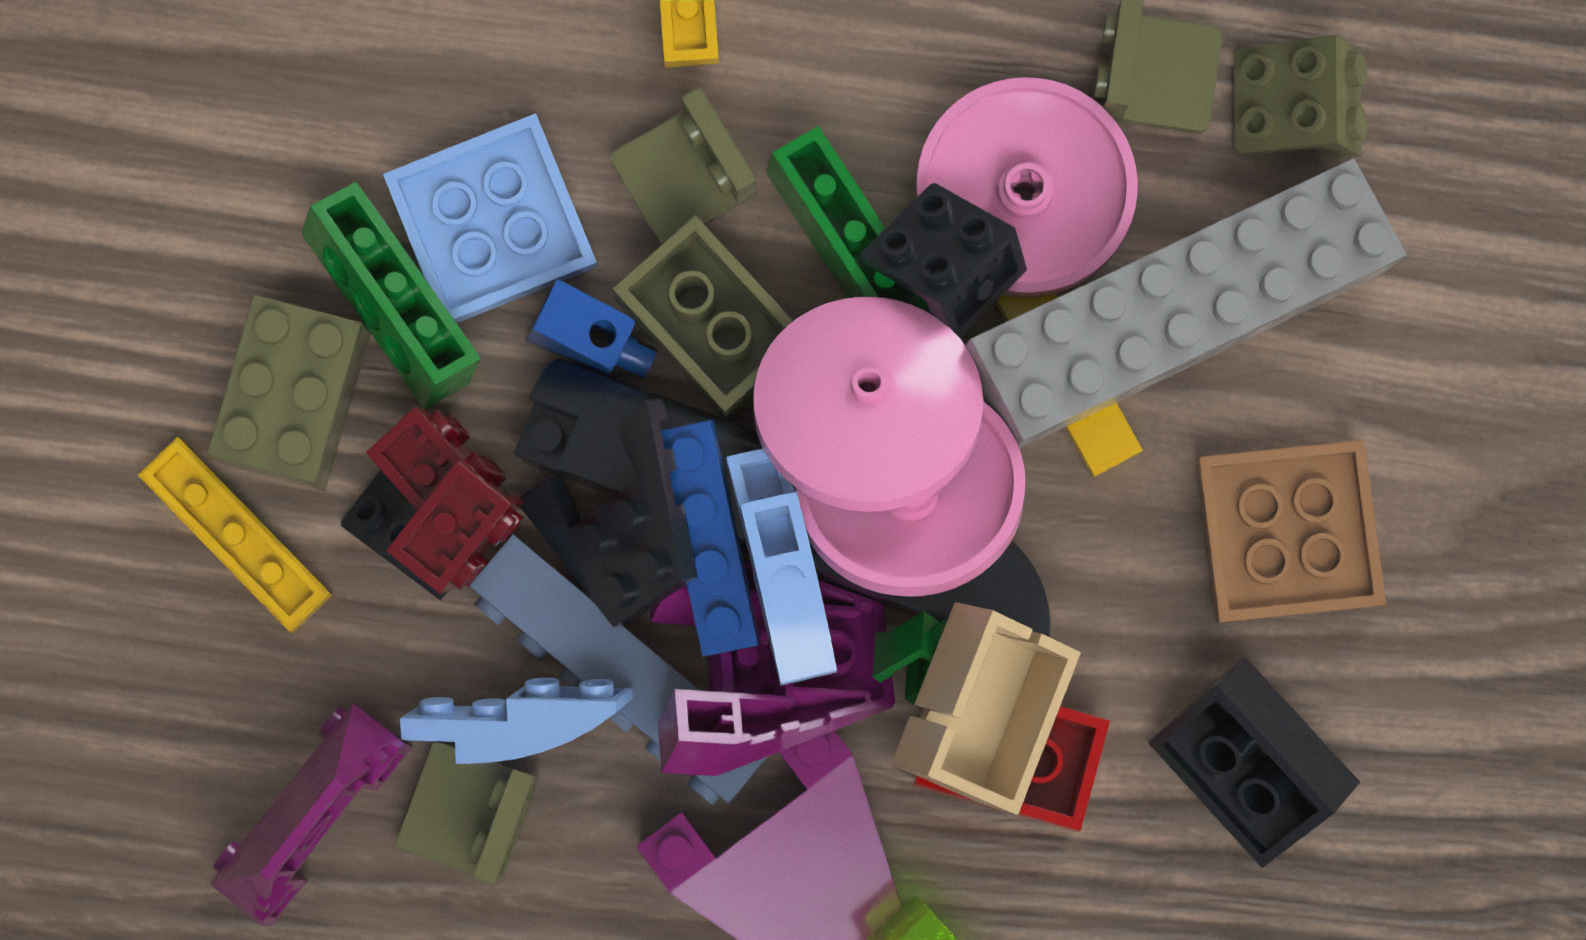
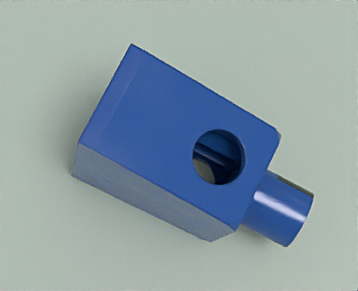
[526,279,658,379]

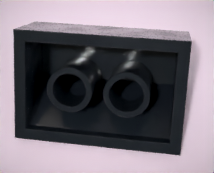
[1148,656,1360,868]

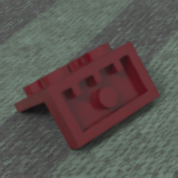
[366,407,510,511]
[386,460,525,594]

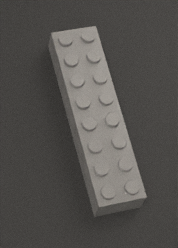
[965,158,1407,449]

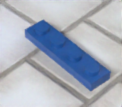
[661,420,761,657]

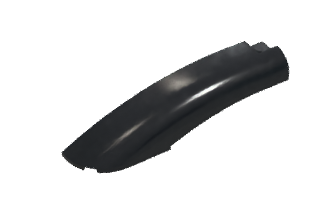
[513,358,1051,637]

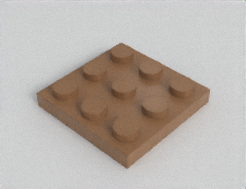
[1196,440,1386,624]

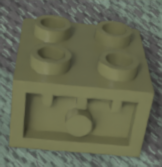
[610,87,757,245]
[396,742,540,885]

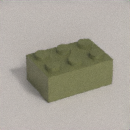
[613,215,793,420]
[207,295,371,492]

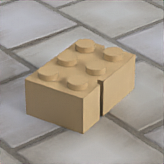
[891,602,1081,815]

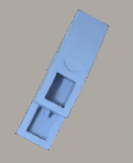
[726,449,837,686]
[400,678,633,764]

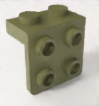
[1094,0,1222,134]
[1234,35,1368,159]

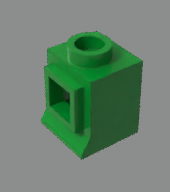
[873,611,947,704]

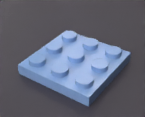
[383,113,598,323]

